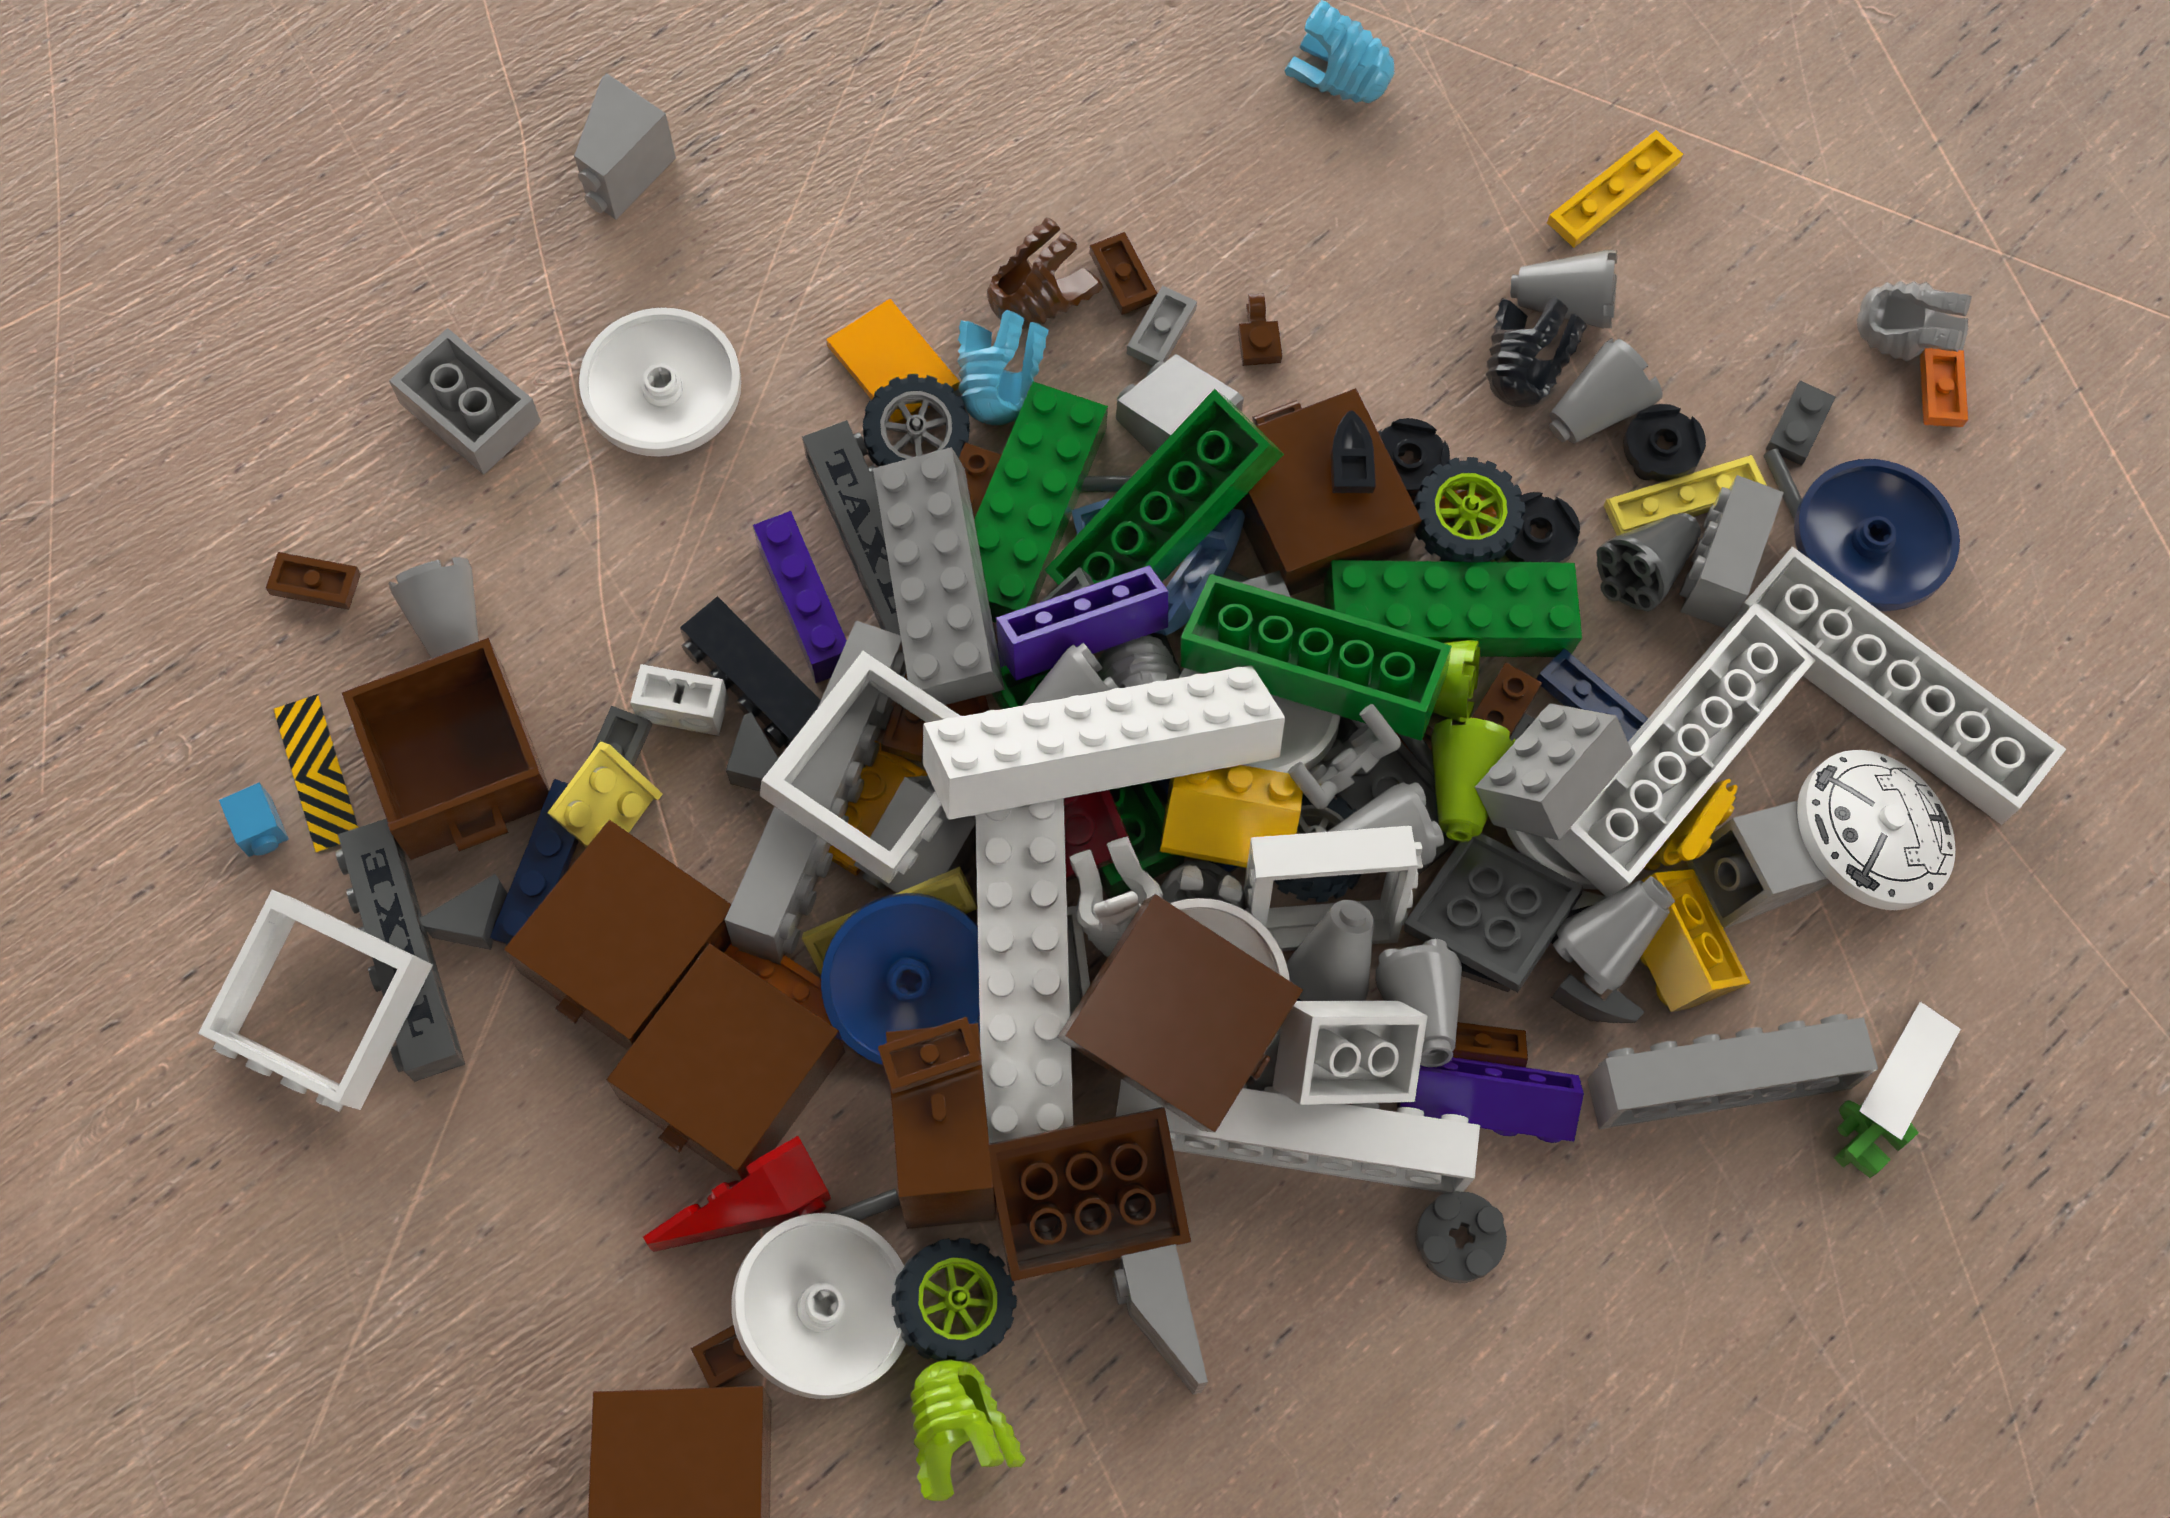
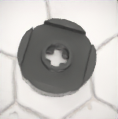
[1415,1191,1507,1283]

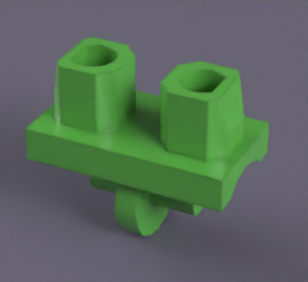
[1834,1100,1919,1178]

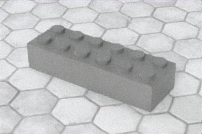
[873,447,1005,705]
[1587,1014,1878,1129]

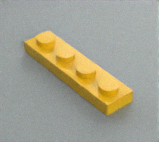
[1547,130,1683,248]

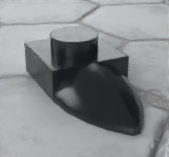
[1330,411,1376,493]

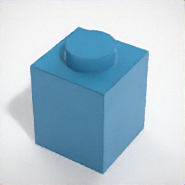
[219,782,289,857]

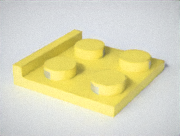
[548,741,663,848]

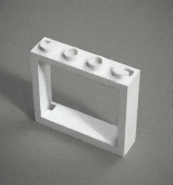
[760,651,962,884]
[1244,826,1423,951]
[198,890,433,1112]

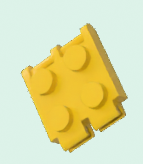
[1644,779,1738,871]

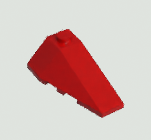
[643,1136,831,1252]

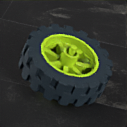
[1414,457,1525,563]
[891,1238,1017,1362]

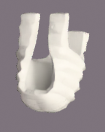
[1070,836,1163,957]

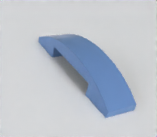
[1154,509,1245,635]

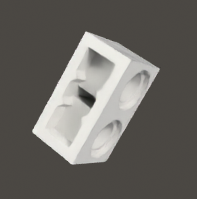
[630,664,728,736]

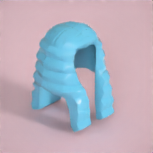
[1284,0,1394,103]
[957,310,1049,426]

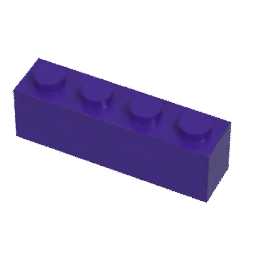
[753,511,847,683]
[996,565,1168,681]
[1397,1057,1584,1143]

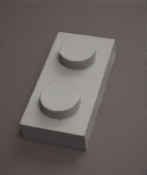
[1126,285,1197,366]

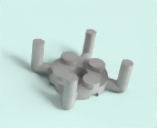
[1288,704,1401,809]

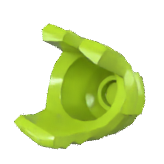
[911,1360,1026,1501]

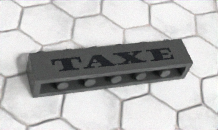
[802,420,901,636]
[336,819,465,1082]

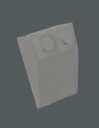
[1113,1244,1208,1395]

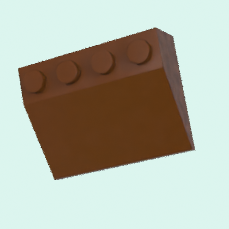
[989,1107,1191,1281]

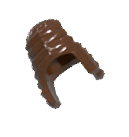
[987,217,1104,329]

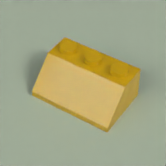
[1160,765,1303,868]
[1640,869,1750,1012]

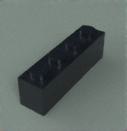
[680,596,821,748]

